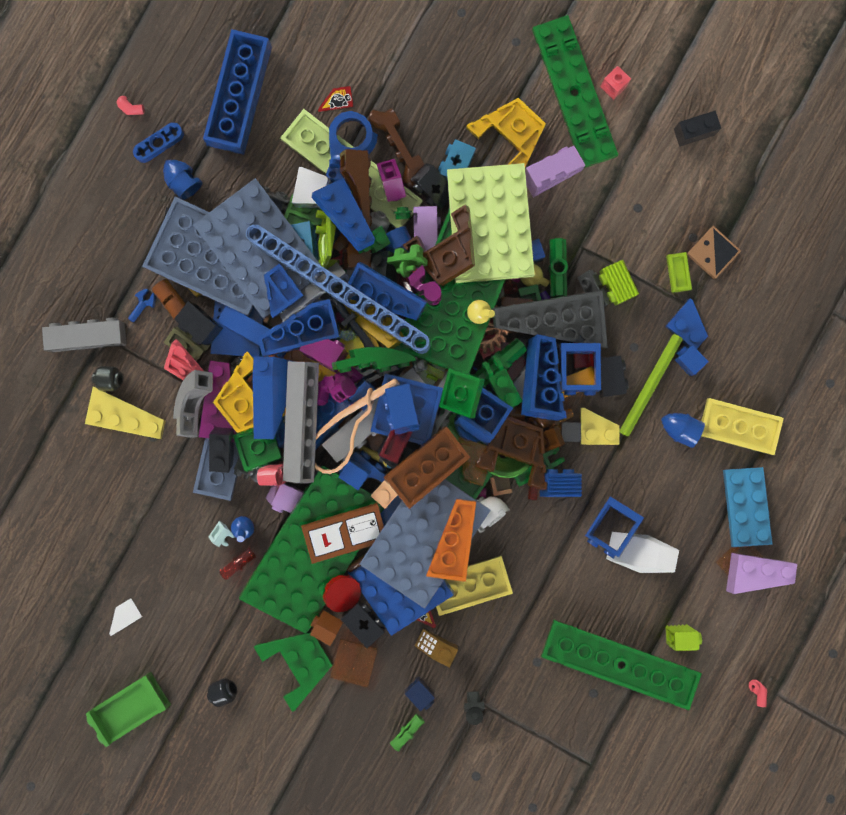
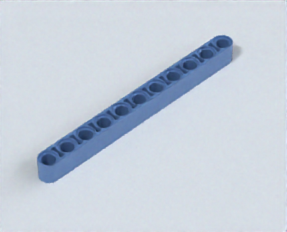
[246,224,431,354]

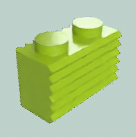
[599,260,639,306]
[665,624,702,651]

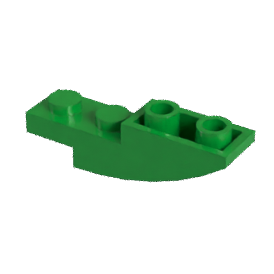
[331,347,416,373]

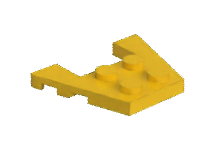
[466,98,546,167]
[213,351,286,433]

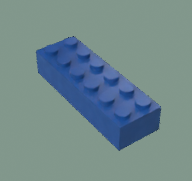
[203,29,272,155]

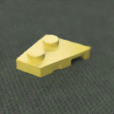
[580,408,619,445]

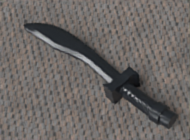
[329,292,383,377]

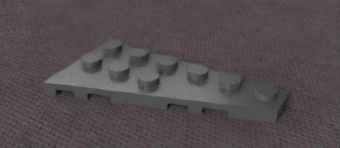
[492,291,608,348]

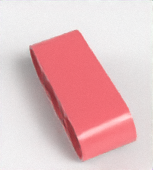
[257,461,286,486]

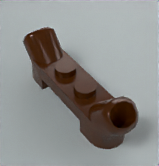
[368,108,424,189]

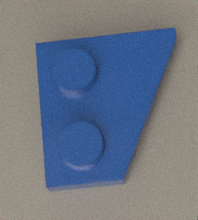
[665,298,708,349]

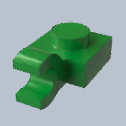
[359,226,391,254]

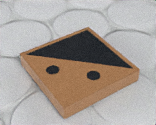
[687,226,741,280]

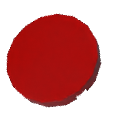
[323,575,361,612]

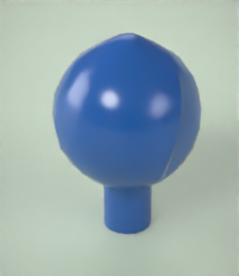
[231,516,254,542]

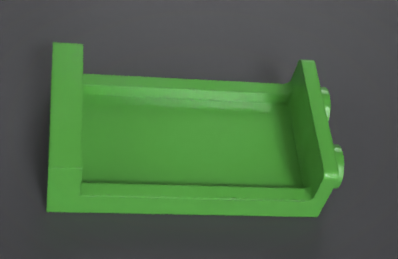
[86,672,171,747]

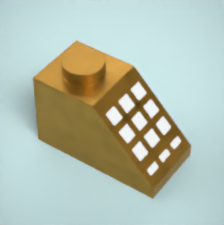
[415,628,458,668]

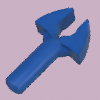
[128,289,156,322]

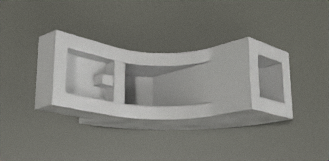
[173,370,213,438]

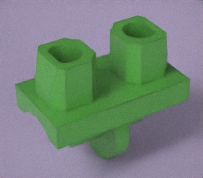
[387,244,428,278]

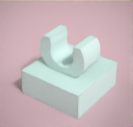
[208,521,234,547]

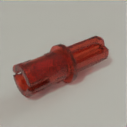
[219,548,256,580]

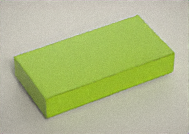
[666,252,692,293]

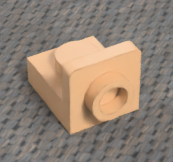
[371,480,397,509]

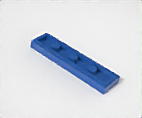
[217,306,286,359]

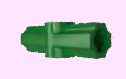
[548,238,568,298]
[474,338,527,388]

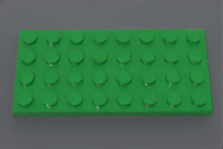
[394,209,506,374]
[239,464,384,634]

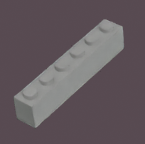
[283,361,319,483]
[322,368,425,462]

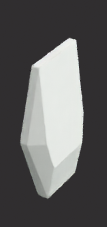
[606,532,679,573]

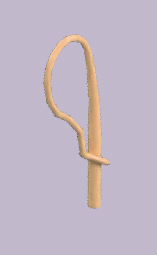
[315,378,399,474]

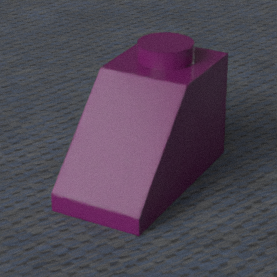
[377,159,406,202]
[299,339,349,373]

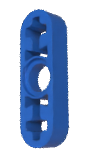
[133,123,184,163]

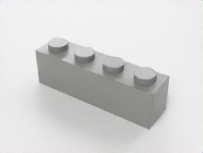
[279,262,350,322]
[42,318,126,352]

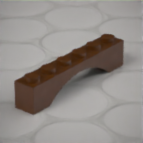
[340,149,372,270]

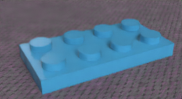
[723,467,773,547]

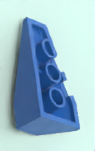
[258,299,341,357]
[253,357,296,439]

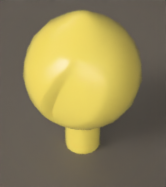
[520,264,549,287]
[467,300,495,324]

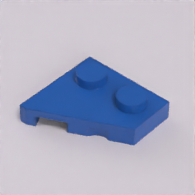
[264,263,304,319]

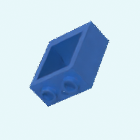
[559,343,601,396]
[585,497,644,559]

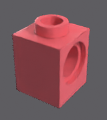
[601,66,631,100]

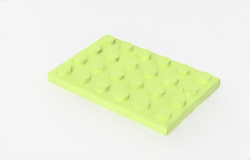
[447,163,535,283]

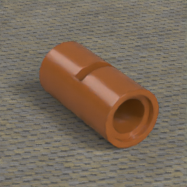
[152,279,186,319]

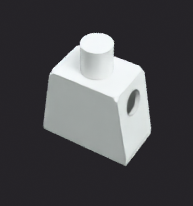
[292,167,331,208]

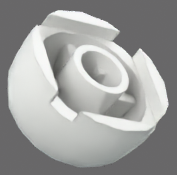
[477,496,510,533]

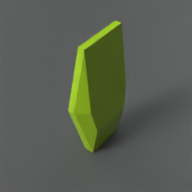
[316,210,336,269]

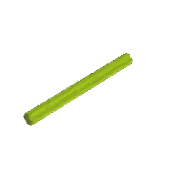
[619,334,683,436]

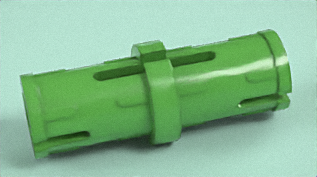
[390,714,425,752]

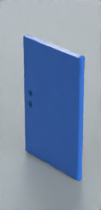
[210,301,264,357]

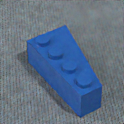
[521,334,567,421]

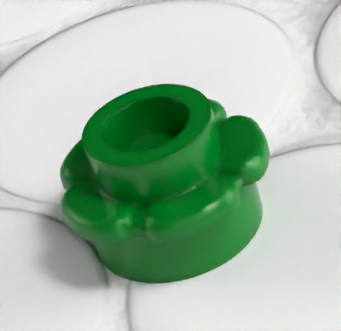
[393,207,412,219]

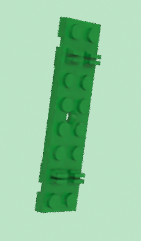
[532,15,618,168]
[541,619,702,710]

